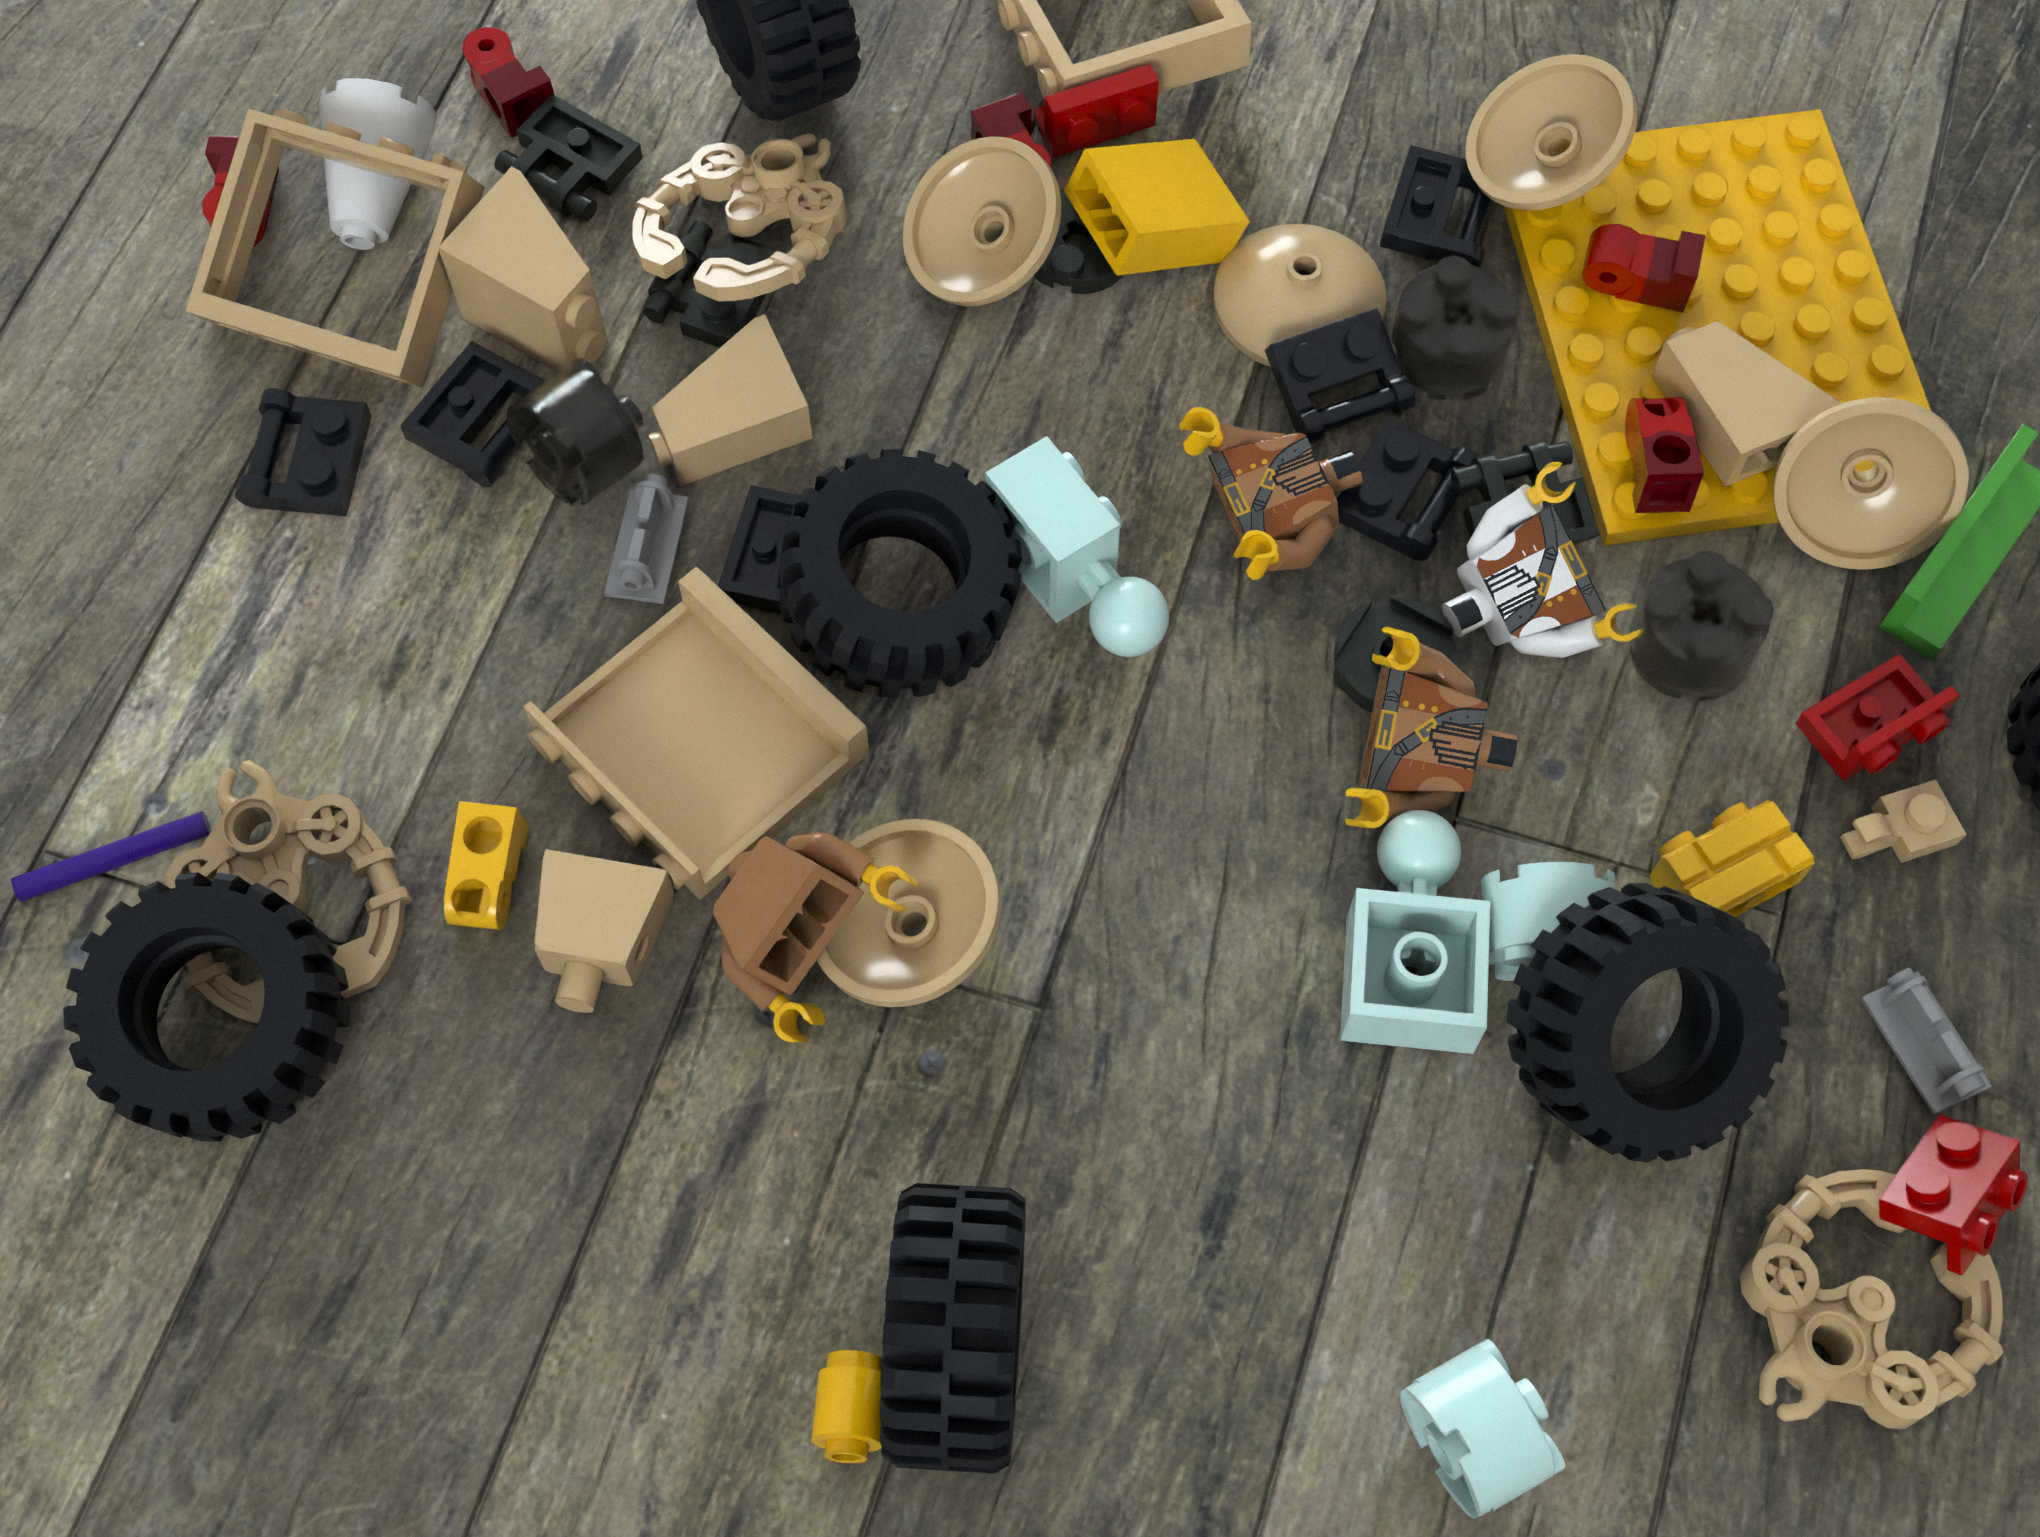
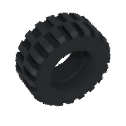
[696,0,861,121]
[777,448,1022,698]
[63,872,351,1142]
[1507,883,1789,1163]
[880,1183,1026,1474]

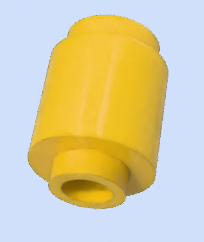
[811,1350,882,1463]

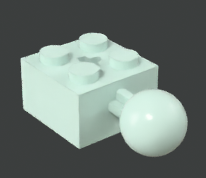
[985,436,1169,657]
[1340,810,1490,1054]

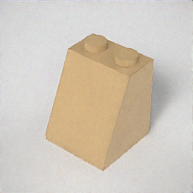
[438,166,608,381]

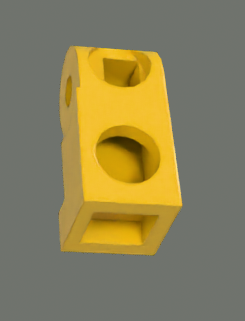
[444,801,530,930]

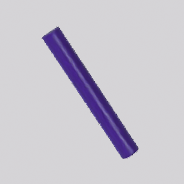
[11,811,211,902]

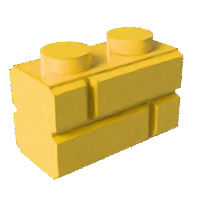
[1649,800,1815,917]

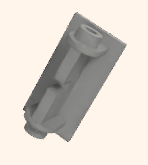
[604,474,689,604]
[1861,968,1992,1115]

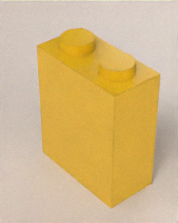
[1064,139,1250,276]

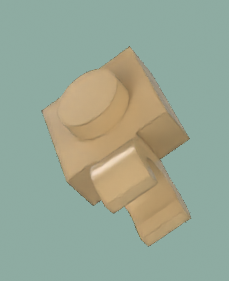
[1840,780,1967,863]

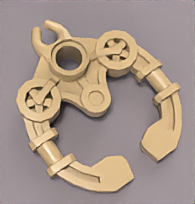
[632,133,847,302]
[166,760,412,1026]
[1739,1169,2004,1429]

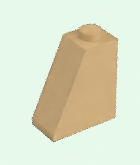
[648,314,813,486]
[1652,321,1841,487]

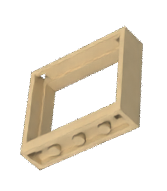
[997,0,1252,99]
[185,108,485,388]

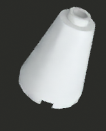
[319,78,436,250]

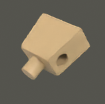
[534,849,675,1013]

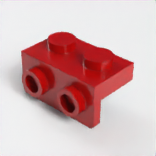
[1033,64,1159,158]
[1795,654,1961,782]
[1879,1114,2028,1275]

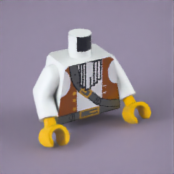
[1442,462,1645,658]

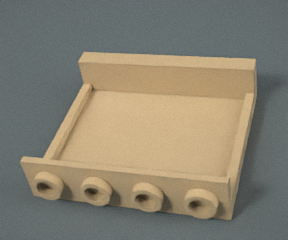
[523,566,870,900]

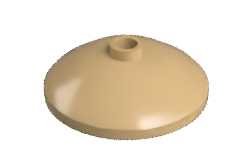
[1465,54,1637,210]
[903,136,1061,306]
[1213,224,1387,367]
[1773,397,1969,570]
[817,819,1002,1007]

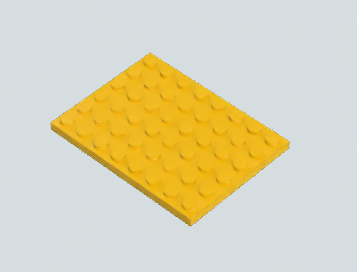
[1503,109,1931,546]

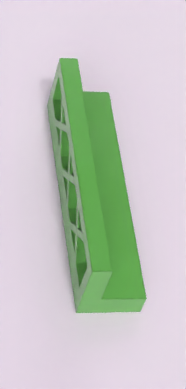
[1879,424,2040,660]

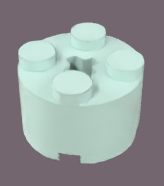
[1481,862,1616,981]
[1399,1339,1565,1519]

